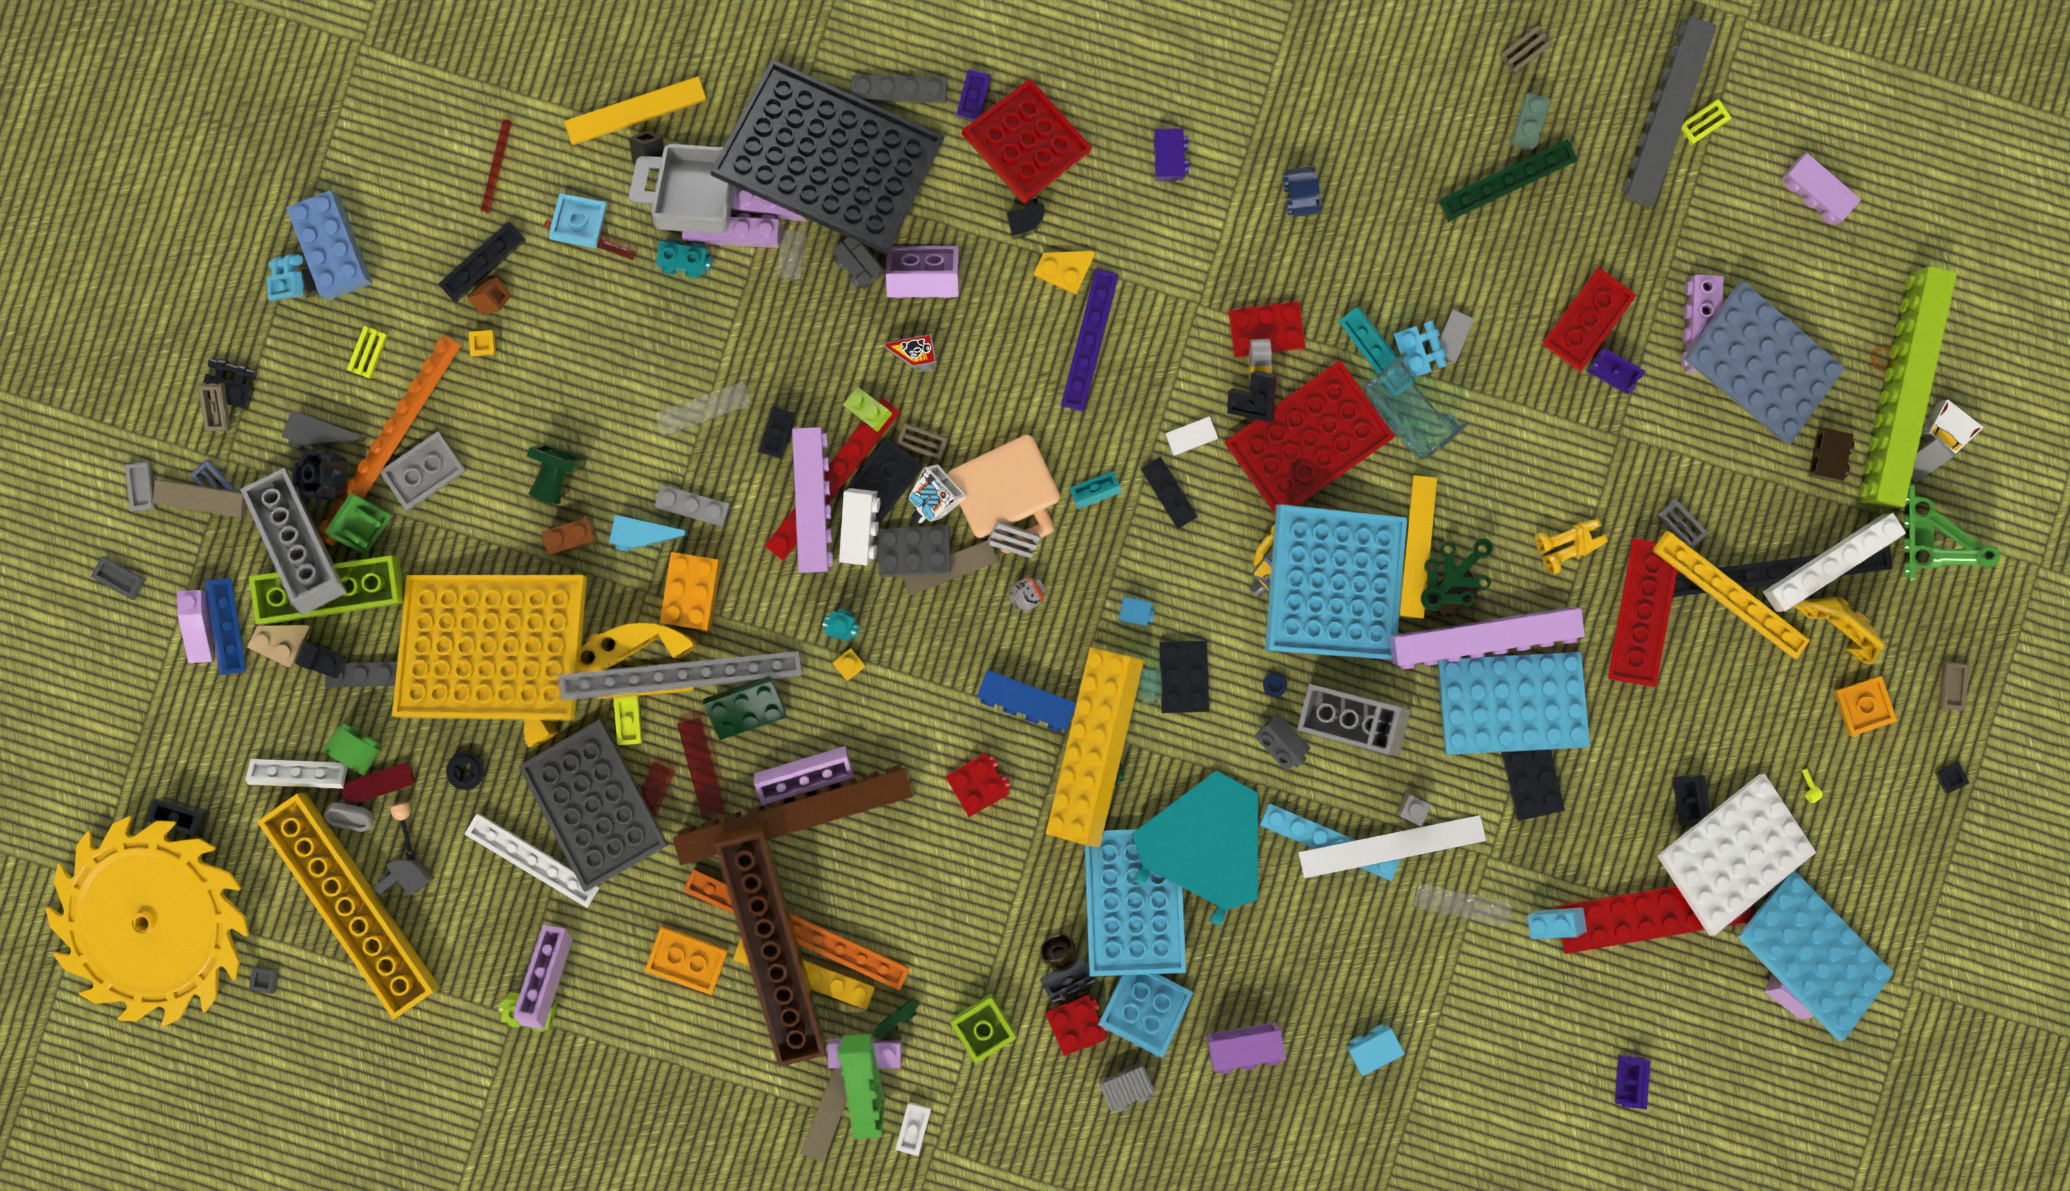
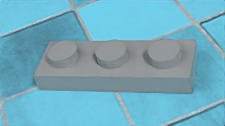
[654,485,730,527]

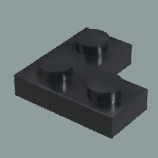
[1227,370,1277,422]

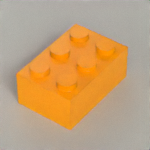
[660,552,722,631]

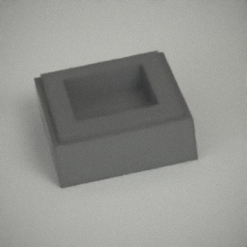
[249,966,279,994]

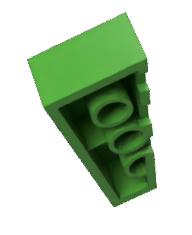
[837,1034,885,1139]

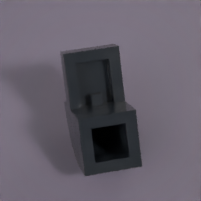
[1007,196,1044,240]
[294,639,346,678]

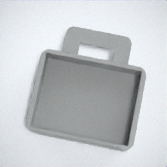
[629,144,735,234]

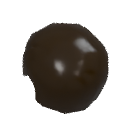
[1040,933,1076,969]

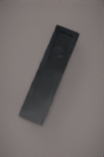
[438,221,527,303]

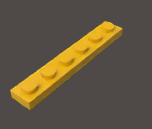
[733,938,875,1010]

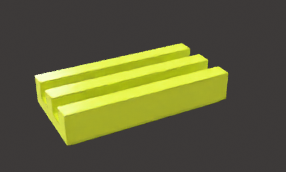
[1681,99,1732,146]
[347,326,388,379]

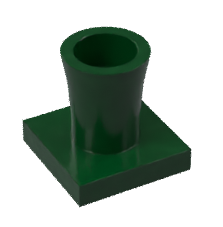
[526,444,587,504]

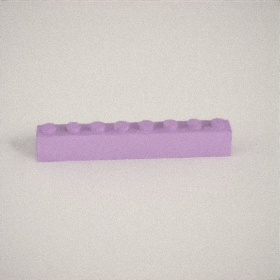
[1389,607,1585,669]

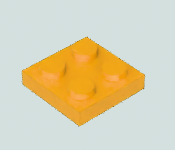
[1834,676,1897,736]

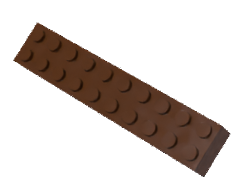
[672,764,915,866]
[714,823,826,1067]

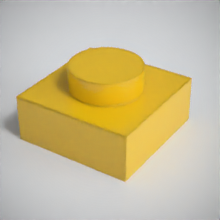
[469,330,496,357]
[833,648,866,681]

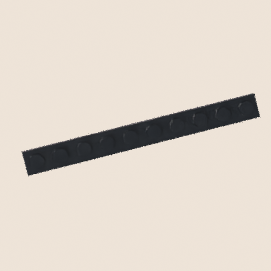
[1673,546,1893,597]

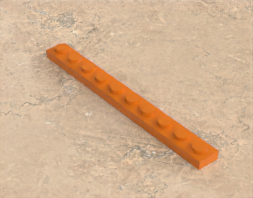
[319,334,461,546]
[683,868,910,991]

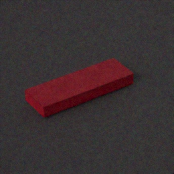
[340,761,417,805]

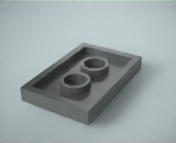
[878,525,951,577]

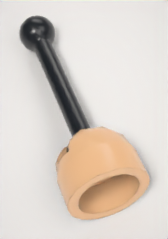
[390,802,416,859]

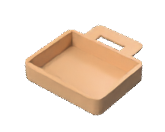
[948,435,1060,553]

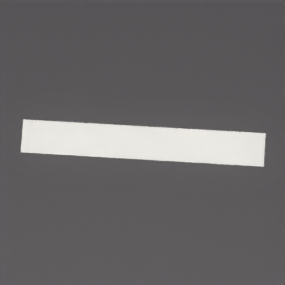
[1298,815,1486,878]

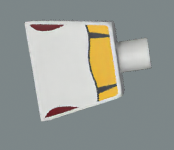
[1921,399,1983,453]

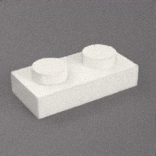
[895,1102,931,1156]

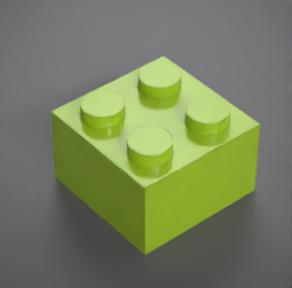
[950,993,1017,1064]

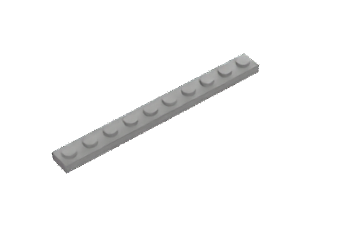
[558,651,802,701]

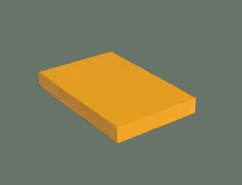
[645,925,729,995]

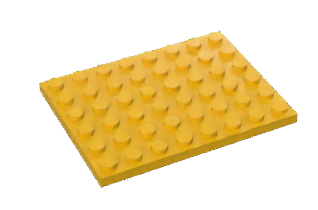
[392,575,587,720]

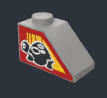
[884,334,937,372]

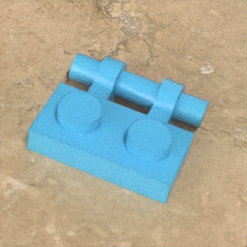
[267,254,304,301]
[1394,321,1448,378]

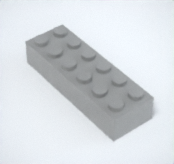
[240,468,347,615]

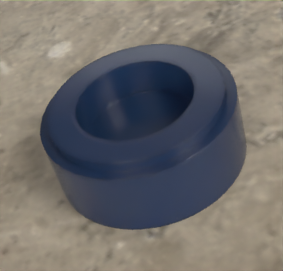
[1262,673,1287,697]

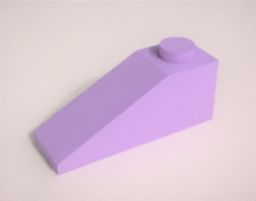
[177,590,214,663]

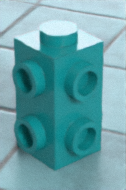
[656,239,712,279]
[822,608,861,641]

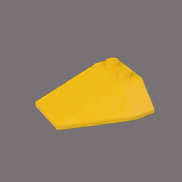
[1794,596,1885,664]

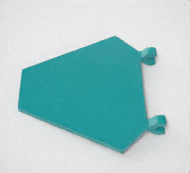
[1132,771,1258,926]

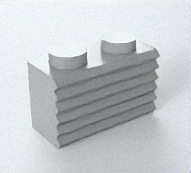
[1099,1062,1155,1112]

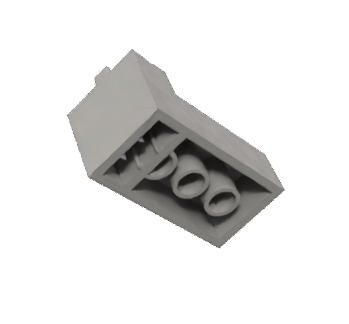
[1297,684,1411,756]

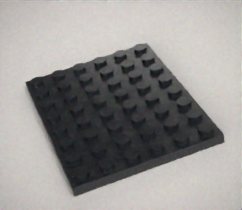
[711,59,945,254]

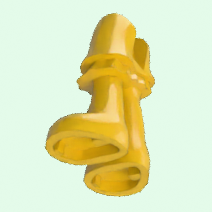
[1535,519,1608,575]

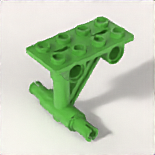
[1904,484,2000,582]

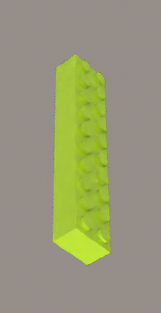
[1858,266,1957,510]

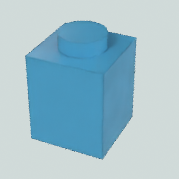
[1118,597,1155,626]

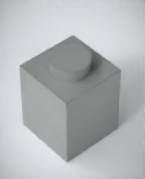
[1395,793,1432,827]

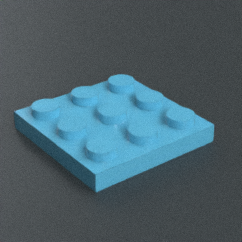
[1098,974,1193,1058]

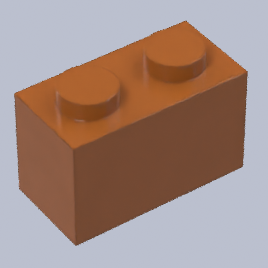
[541,518,599,556]

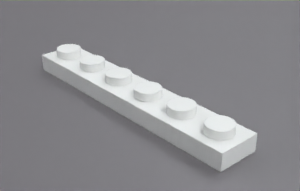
[465,813,601,908]

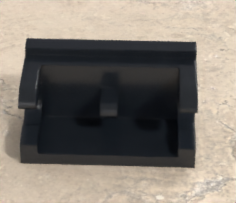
[756,406,795,459]
[1672,774,1710,826]

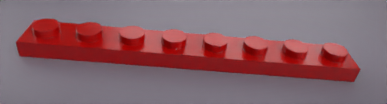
[765,397,901,561]

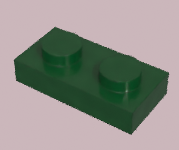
[874,997,919,1038]

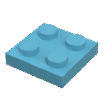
[549,193,607,248]

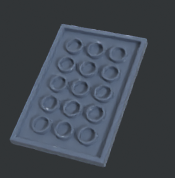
[1684,282,1845,444]

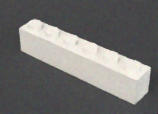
[1763,513,1906,612]

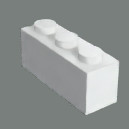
[839,488,880,566]

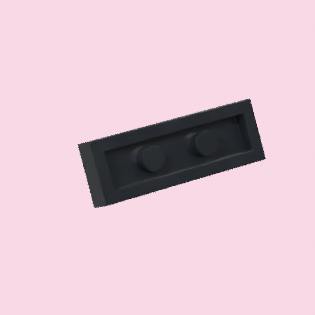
[1140,456,1198,530]

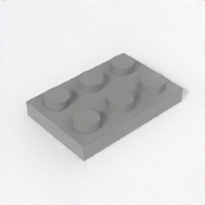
[380,431,467,511]

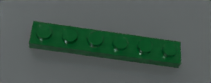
[1438,139,1578,222]

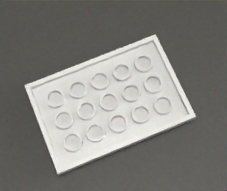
[1657,774,1816,936]

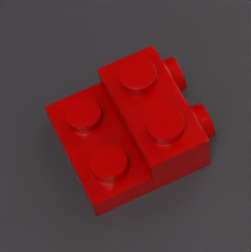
[945,752,1012,817]
[1045,992,1110,1056]

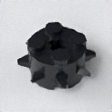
[292,442,348,507]

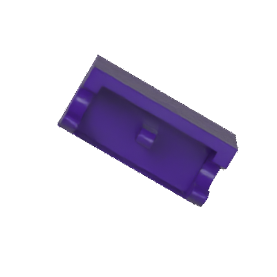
[1586,348,1646,395]
[1615,1055,1651,1110]

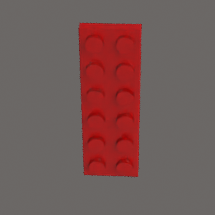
[1608,538,1677,687]

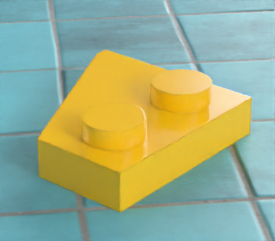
[1033,251,1095,295]

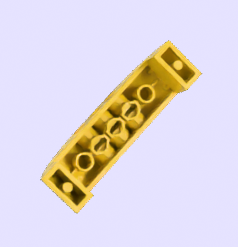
[524,623,701,747]

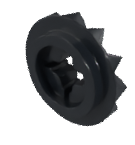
[446,752,485,790]

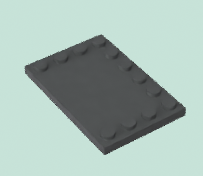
[518,719,669,892]

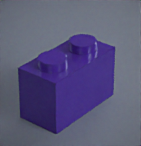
[1154,128,1189,182]

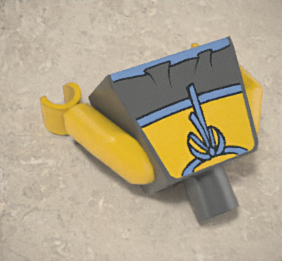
[1250,525,1275,598]

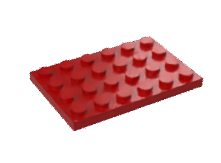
[1224,360,1395,516]

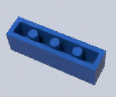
[977,670,1077,733]

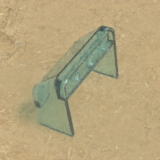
[1361,351,1469,460]

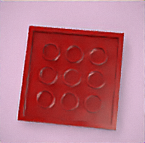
[961,78,1093,204]

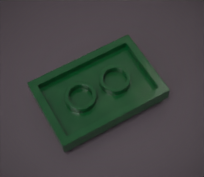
[703,676,787,740]

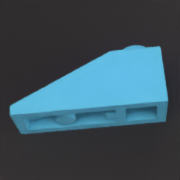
[609,515,689,552]

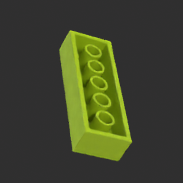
[249,555,405,624]

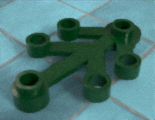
[1420,538,1493,611]

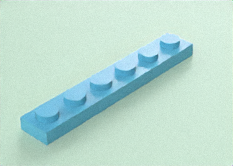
[1259,803,1401,881]

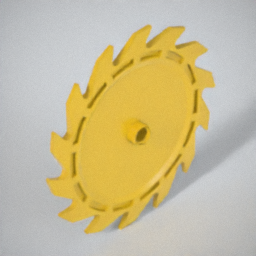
[45,816,249,1027]

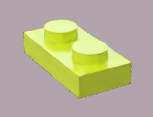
[613,696,643,745]

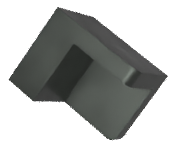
[629,131,664,170]

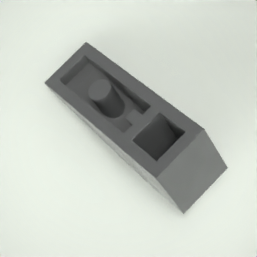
[281,410,365,449]

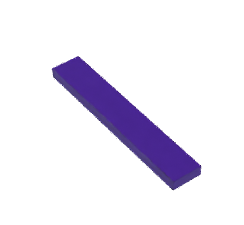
[1061,268,1119,412]

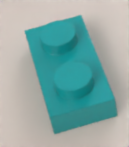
[1069,471,1122,509]

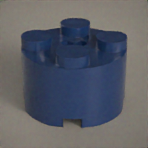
[1282,165,1322,218]

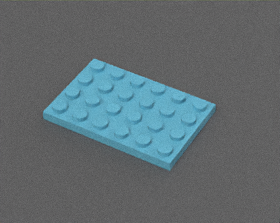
[1437,652,1590,755]
[1085,829,1186,976]
[1737,870,1893,1041]

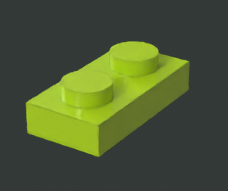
[843,387,892,432]

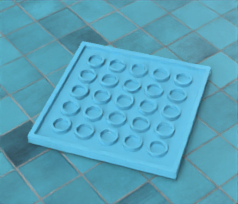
[1265,505,1407,660]

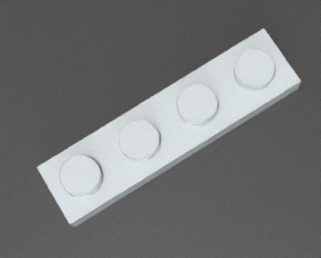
[245,759,348,788]

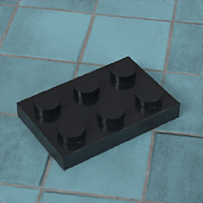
[843,437,924,523]
[1159,641,1209,713]
[1501,750,1565,821]

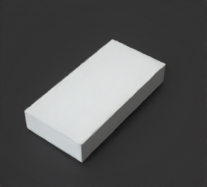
[1165,416,1218,456]

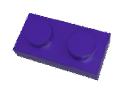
[956,69,991,121]

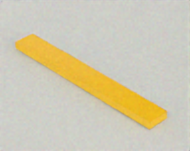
[1652,531,1810,659]

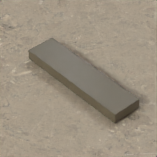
[153,479,246,518]
[902,541,998,596]
[800,1068,847,1162]

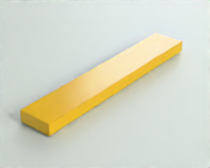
[564,76,707,145]
[1399,475,1437,619]

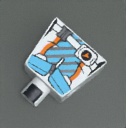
[909,464,967,523]

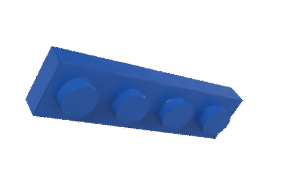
[204,578,246,676]

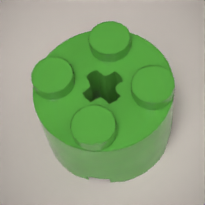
[323,724,381,775]

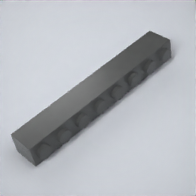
[1621,16,1717,208]

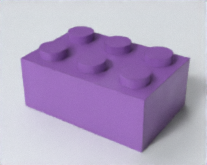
[1205,1022,1286,1074]

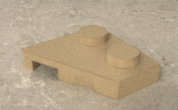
[247,625,312,668]

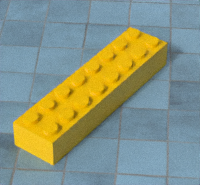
[1046,647,1144,847]

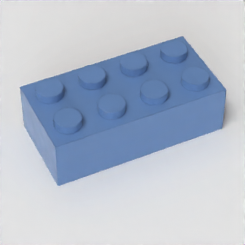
[286,190,373,300]

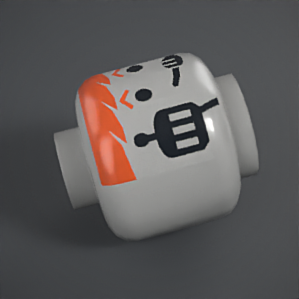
[1009,577,1045,612]

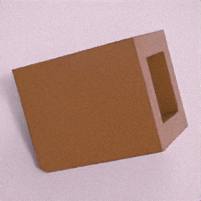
[467,278,512,315]

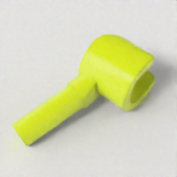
[1802,769,1823,803]

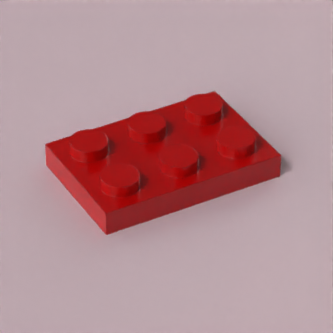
[1228,301,1305,358]

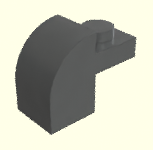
[373,858,435,896]

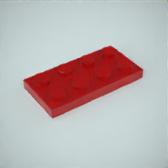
[1541,267,1637,372]

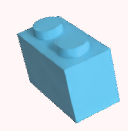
[1527,908,1587,939]
[1346,1024,1405,1077]

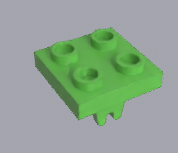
[325,492,392,555]

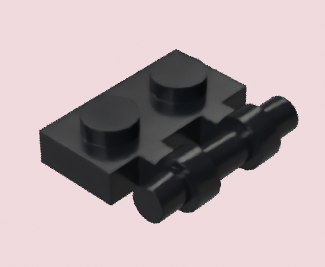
[203,358,257,410]
[1040,957,1096,1004]

